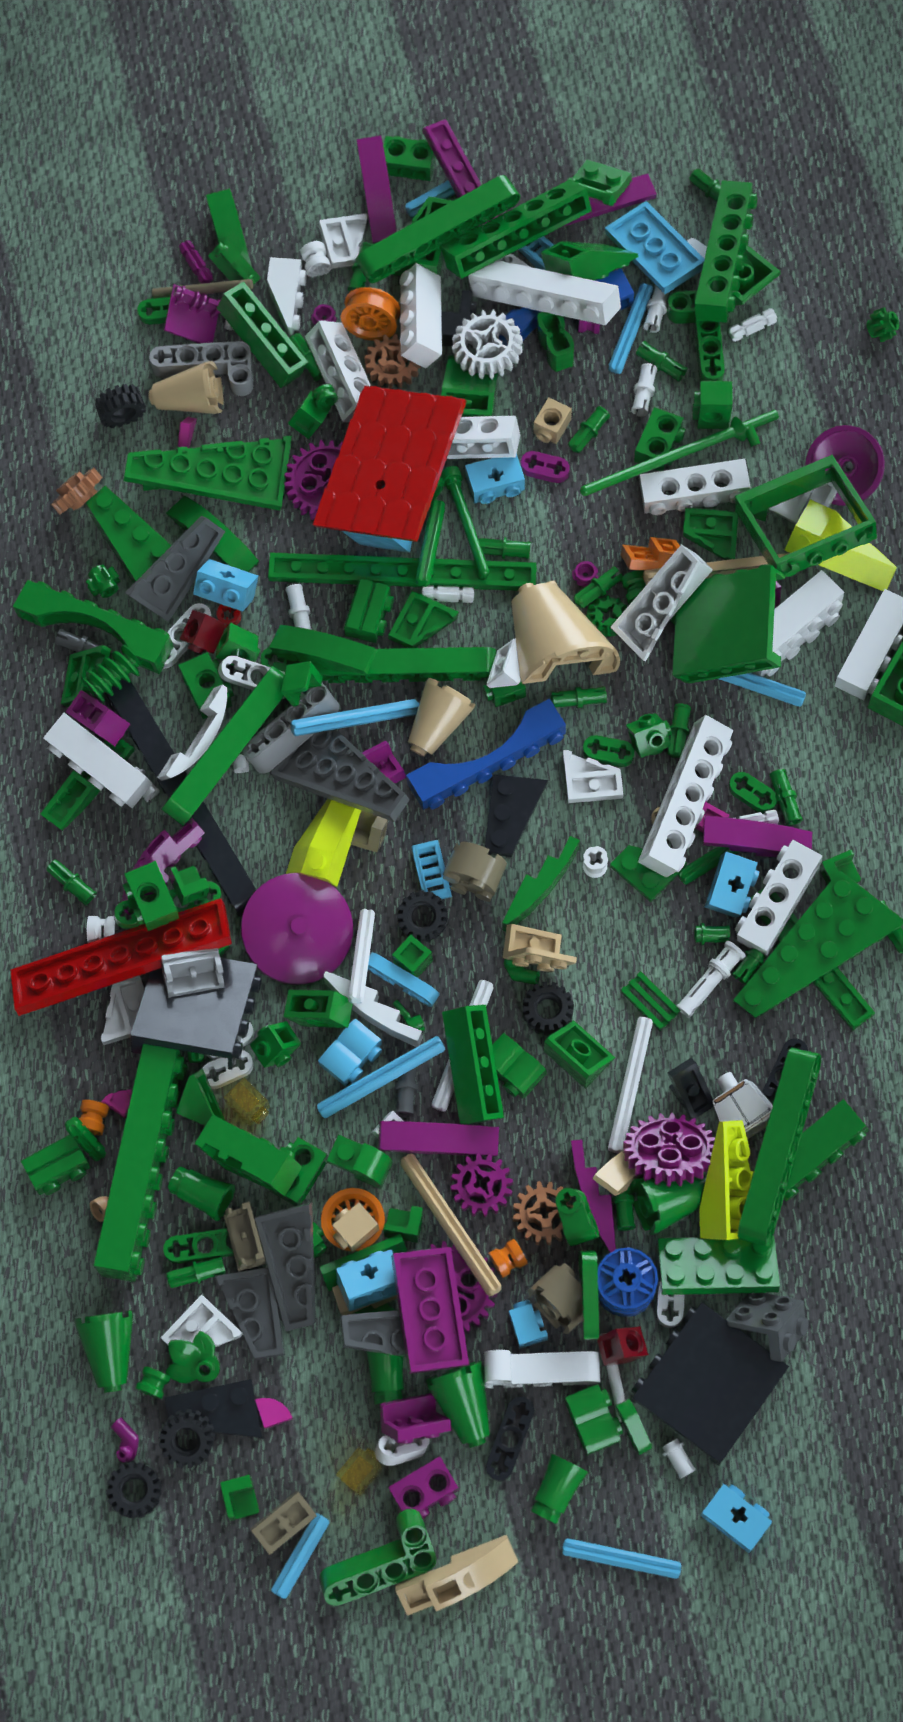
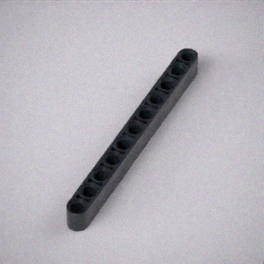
[105,679,256,917]

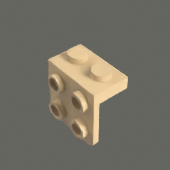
[503,924,577,972]

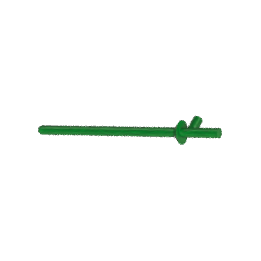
[580,409,779,496]

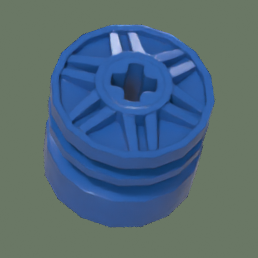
[598,1248,658,1317]

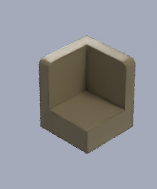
[351,810,389,852]

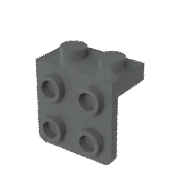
[727,1293,808,1362]

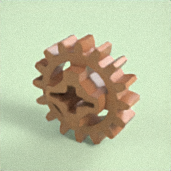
[364,334,421,389]
[51,468,103,514]
[513,1181,573,1245]

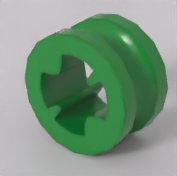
[312,384,338,409]

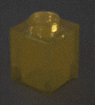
[224,1078,270,1127]
[336,1447,383,1497]

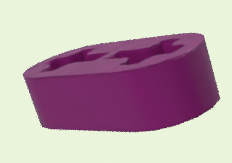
[521,451,570,483]

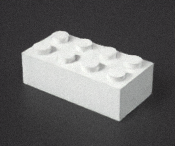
[753,570,844,677]

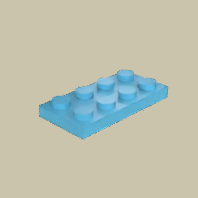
[605,201,704,294]

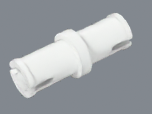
[644,285,669,333]
[631,363,657,417]
[285,584,312,630]

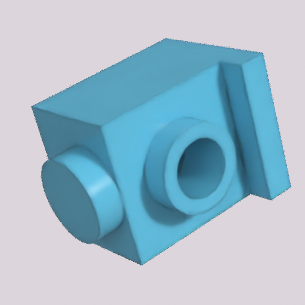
[509,1300,548,1349]

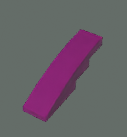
[357,135,397,243]
[703,816,812,857]
[378,1121,499,1157]
[571,1140,616,1253]

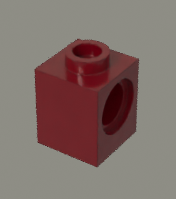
[180,610,227,655]
[597,1326,648,1366]

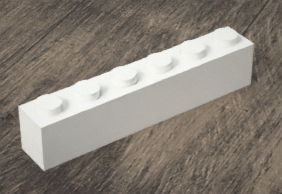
[468,260,621,325]

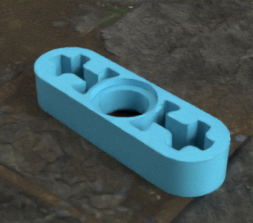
[368,952,440,1007]

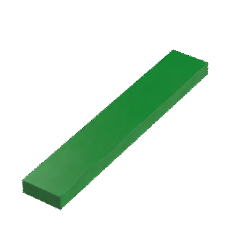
[749,887,875,1031]

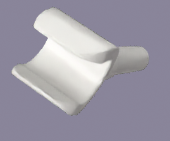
[231,754,249,773]

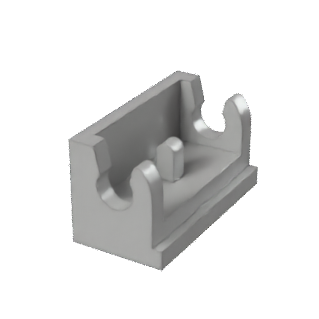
[161,948,224,998]

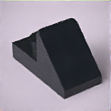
[667,1058,714,1119]

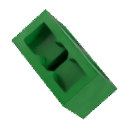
[383,136,436,181]
[634,407,686,471]
[269,1137,328,1206]

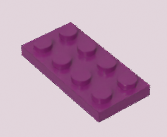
[391,1247,469,1374]

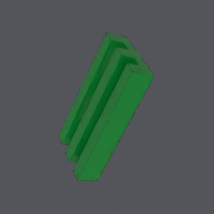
[620,971,680,1031]

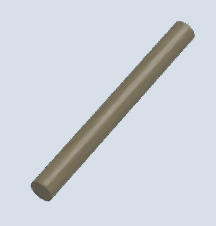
[152,279,253,298]

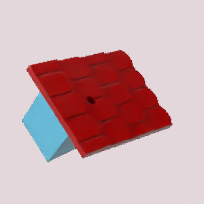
[313,386,467,553]

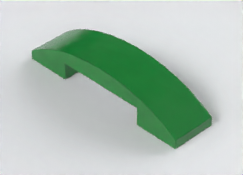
[166,496,259,572]

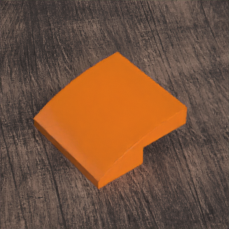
[621,537,680,570]

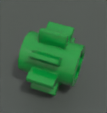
[867,307,899,342]
[86,565,121,598]

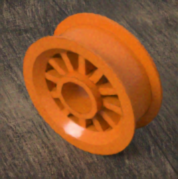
[341,287,401,341]
[321,1188,385,1251]

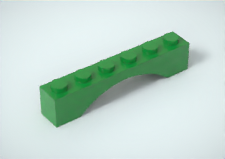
[13,580,174,674]

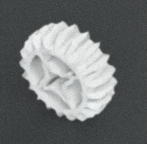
[452,310,523,380]

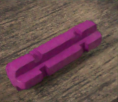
[179,240,213,284]

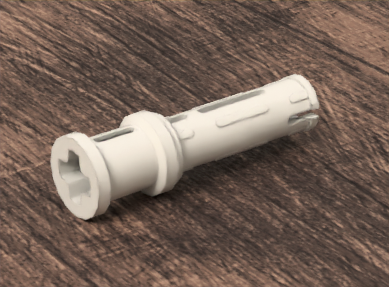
[677,941,746,1018]

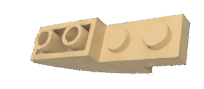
[395,1535,518,1616]

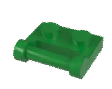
[568,160,632,206]

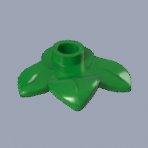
[166,1331,220,1383]

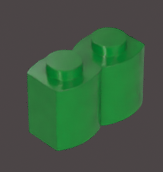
[537,312,574,372]
[492,1033,546,1099]
[564,1384,623,1456]

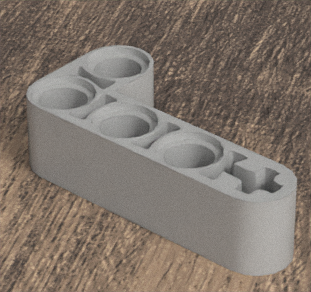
[149,341,254,396]
[243,683,339,774]

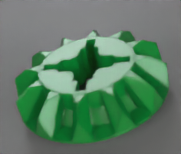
[586,595,627,637]

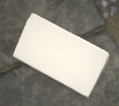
[487,638,521,688]

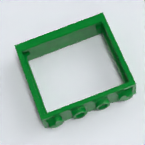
[735,455,877,577]

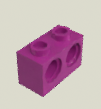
[66,690,130,746]
[388,1456,459,1519]

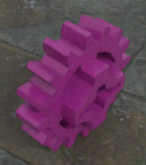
[451,1153,513,1218]

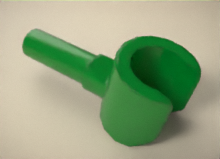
[393,1000,425,1031]

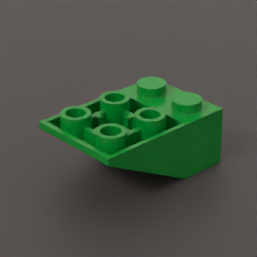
[541,241,639,281]
[441,355,499,417]

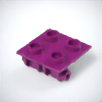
[164,284,221,344]

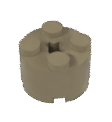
[443,842,507,902]
[528,1263,583,1334]

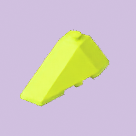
[785,499,897,591]
[286,799,361,887]
[699,1120,754,1240]

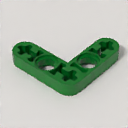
[578,1250,599,1340]

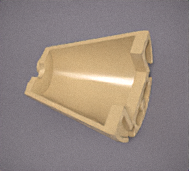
[511,581,620,684]

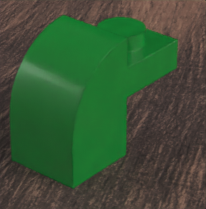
[327,1134,393,1189]

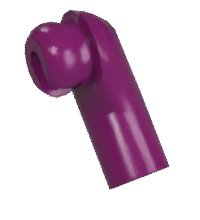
[111,1417,139,1463]

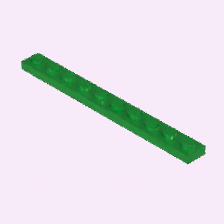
[268,552,537,591]

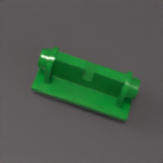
[208,239,261,285]

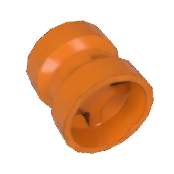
[79,1099,110,1136]
[488,1239,528,1278]

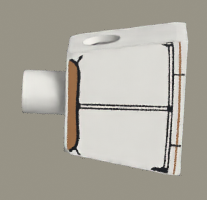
[713,1072,773,1139]

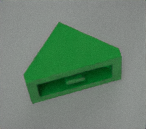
[176,1069,225,1126]

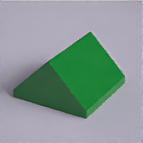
[733,246,781,306]
[544,1020,615,1089]

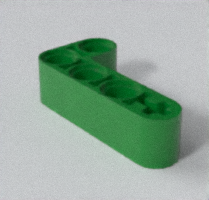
[667,290,725,381]
[319,1509,437,1606]

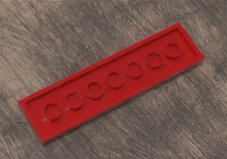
[10,898,232,1016]

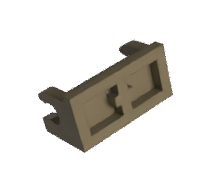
[224,1202,267,1271]
[250,1490,317,1555]

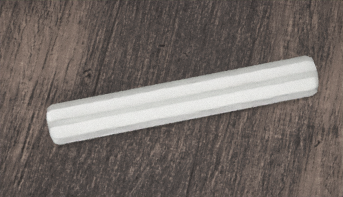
[348,909,375,1004]

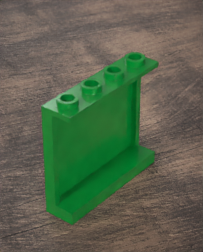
[672,564,785,683]

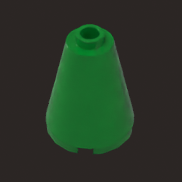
[631,1175,706,1235]
[74,1310,133,1393]
[425,1361,490,1448]

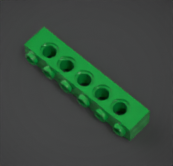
[440,179,592,279]
[695,180,757,323]

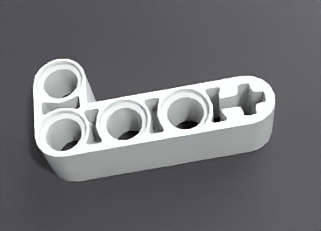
[484,1350,601,1388]

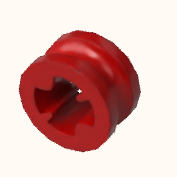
[216,604,241,628]

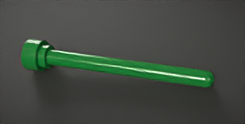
[441,466,490,577]

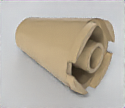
[149,361,223,414]
[408,678,476,757]

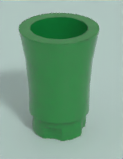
[168,1166,235,1222]
[366,1351,404,1405]
[531,1453,588,1524]

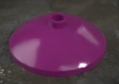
[805,425,885,506]

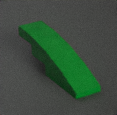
[269,625,378,674]
[40,738,136,831]
[502,836,580,932]

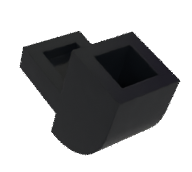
[441,290,480,347]

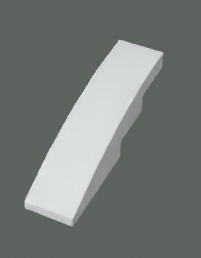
[323,971,423,1047]

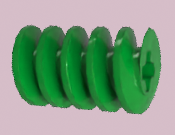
[81,644,142,703]

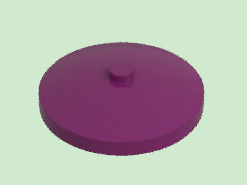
[241,873,353,985]

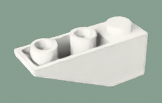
[267,257,306,337]

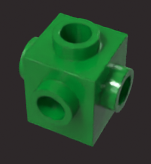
[626,713,672,758]
[250,1021,301,1068]

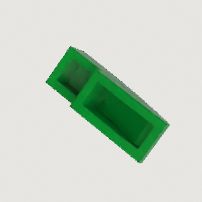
[206,189,252,267]

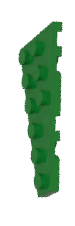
[123,435,292,511]
[733,870,903,1019]

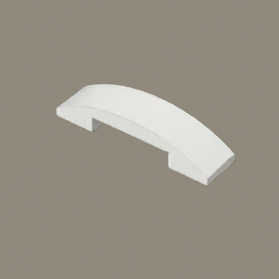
[157,685,227,780]

